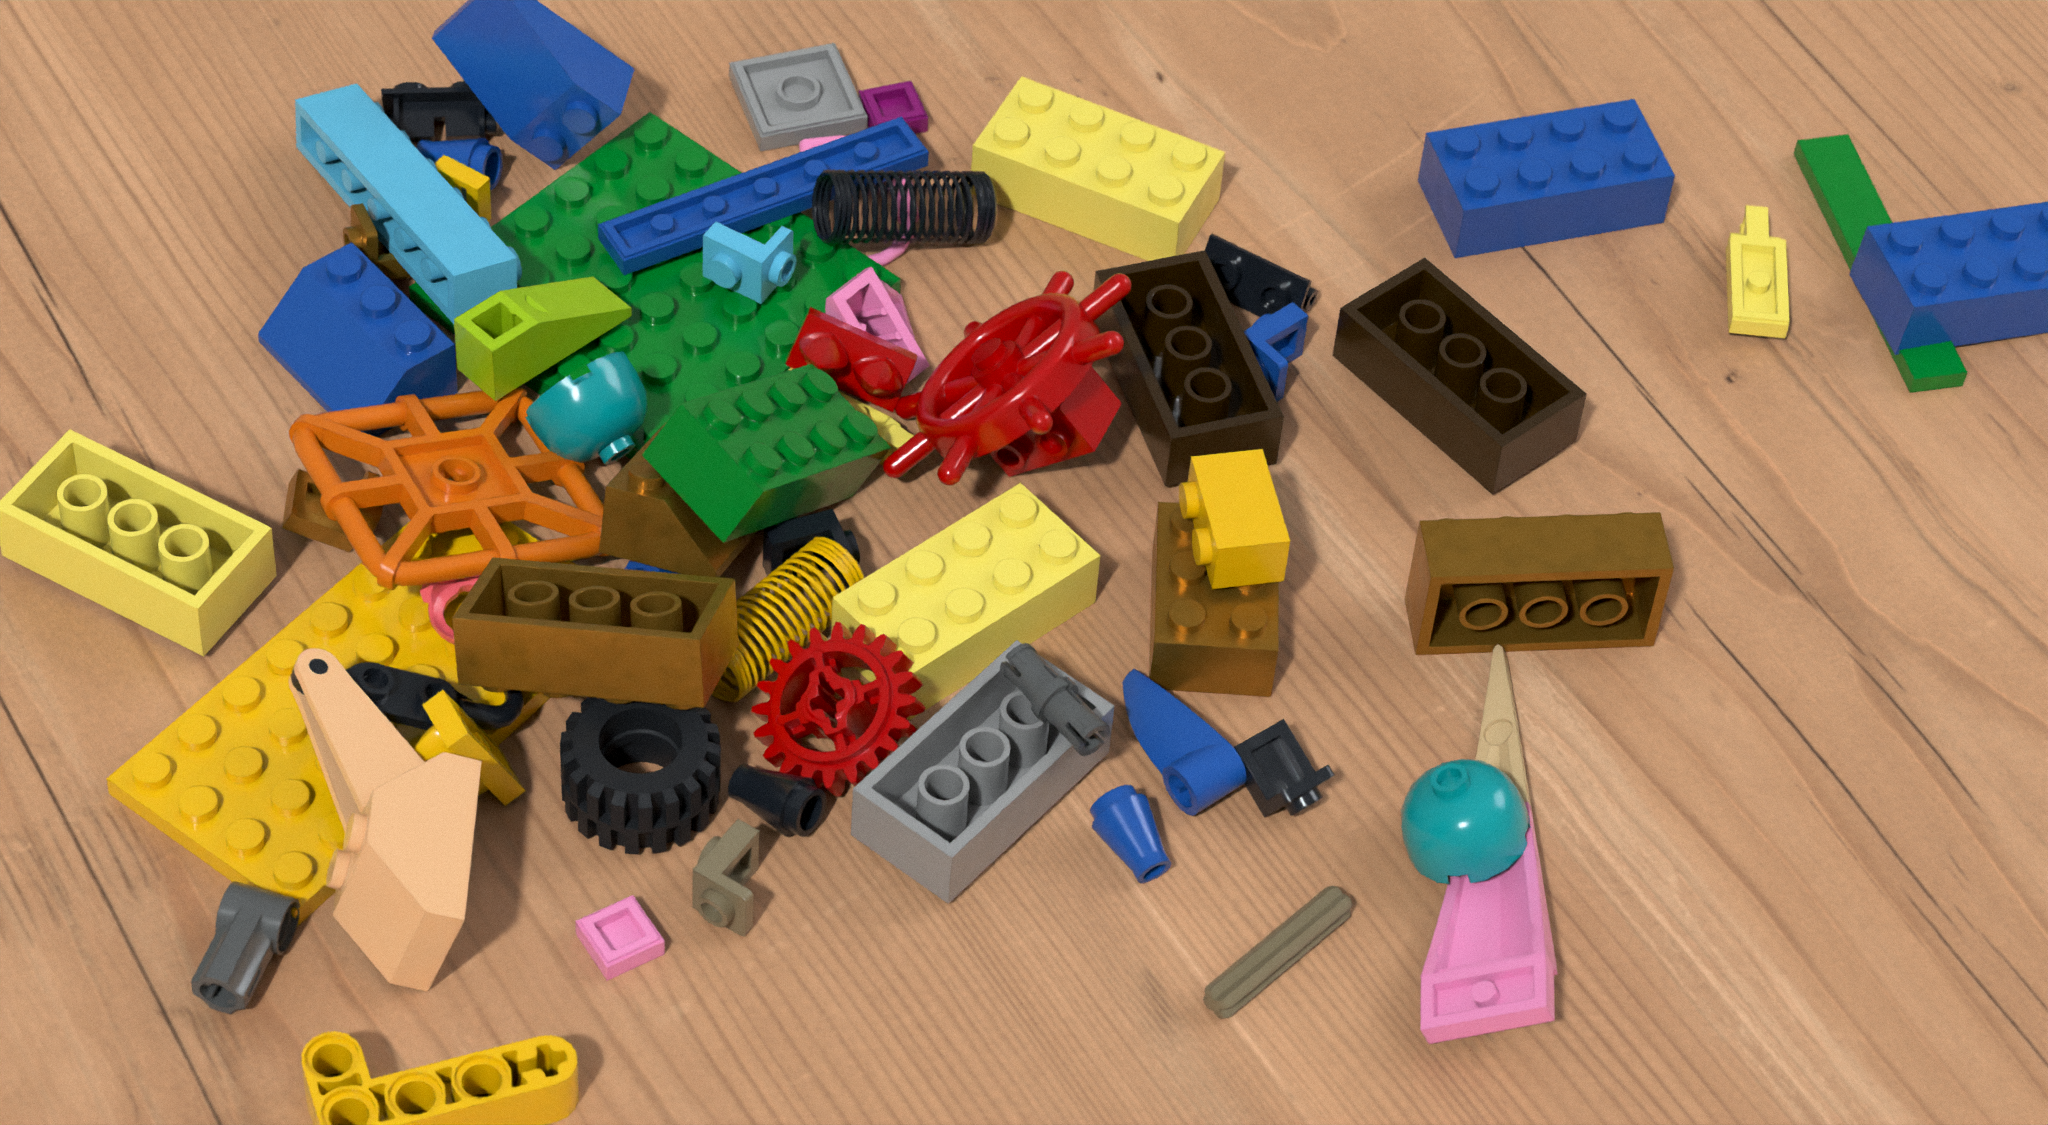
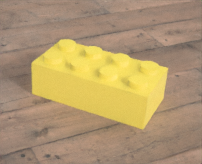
[971,76,1225,261]
[0,429,277,657]
[831,483,1101,720]

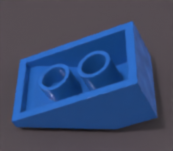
[432,0,634,170]

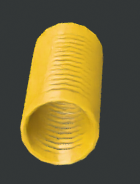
[712,537,864,702]

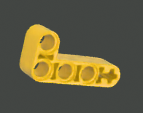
[301,1031,579,1125]

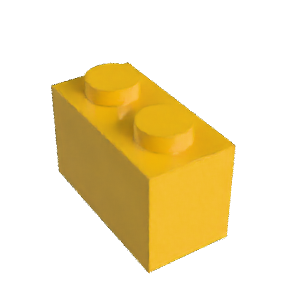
[1179,449,1290,589]

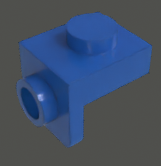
[1244,302,1308,402]

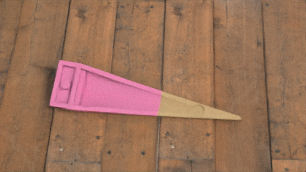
[1420,644,1558,1044]

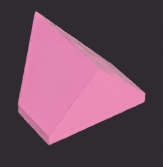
[825,267,930,384]

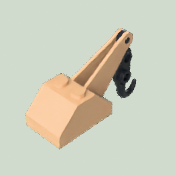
[288,648,524,992]

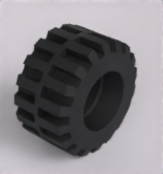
[560,697,721,855]

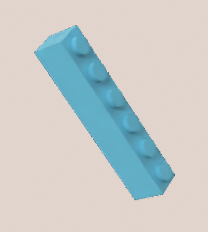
[295,83,522,324]

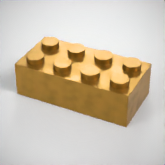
[1404,512,1674,655]
[452,557,739,710]

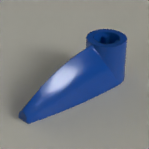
[1122,669,1247,816]

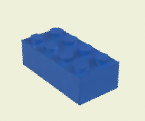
[1418,99,1675,258]
[1849,202,2048,355]

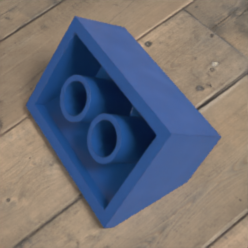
[258,242,458,437]

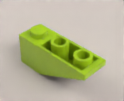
[454,277,632,401]

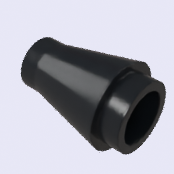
[728,763,826,837]

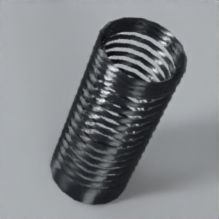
[812,169,997,244]

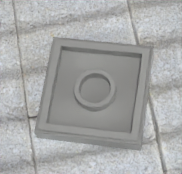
[729,43,867,152]

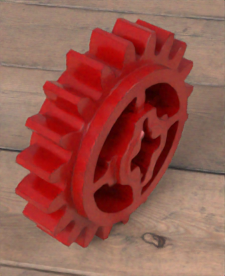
[751,622,925,797]

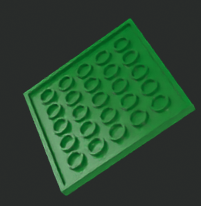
[409,112,901,460]

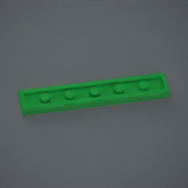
[1793,134,1968,393]

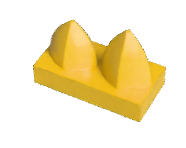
[414,690,526,806]

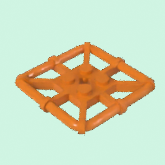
[289,387,608,590]

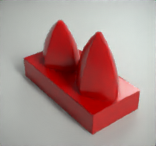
[785,307,918,412]

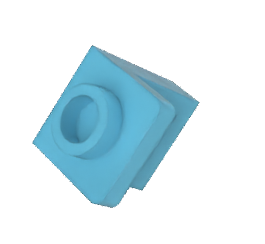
[703,222,797,304]

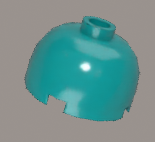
[525,351,648,465]
[1401,759,1530,884]

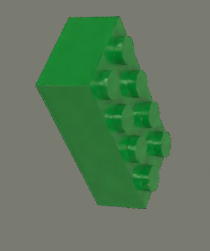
[642,364,891,543]

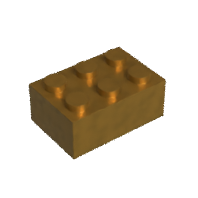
[1149,502,1279,697]

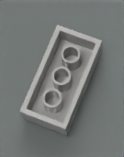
[851,640,1114,904]

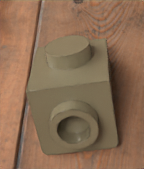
[693,819,759,936]

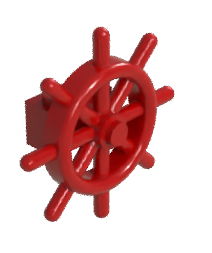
[883,271,1132,486]

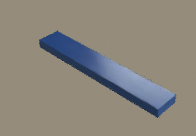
[598,116,929,275]

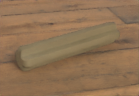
[1203,886,1353,1019]

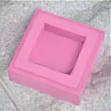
[576,895,665,981]

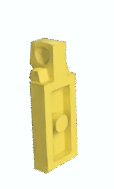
[1726,205,1790,339]

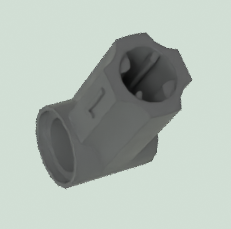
[191,881,300,1014]

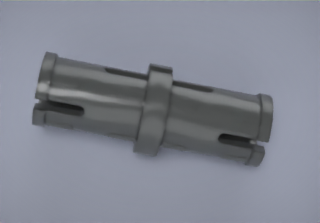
[1000,643,1111,756]

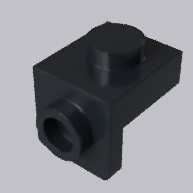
[763,509,860,592]
[1234,719,1335,818]

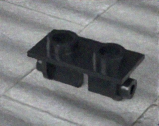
[381,81,497,141]
[1205,234,1318,317]

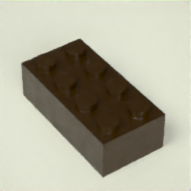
[1094,250,1284,487]
[1332,258,1587,494]

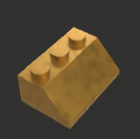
[599,419,759,577]

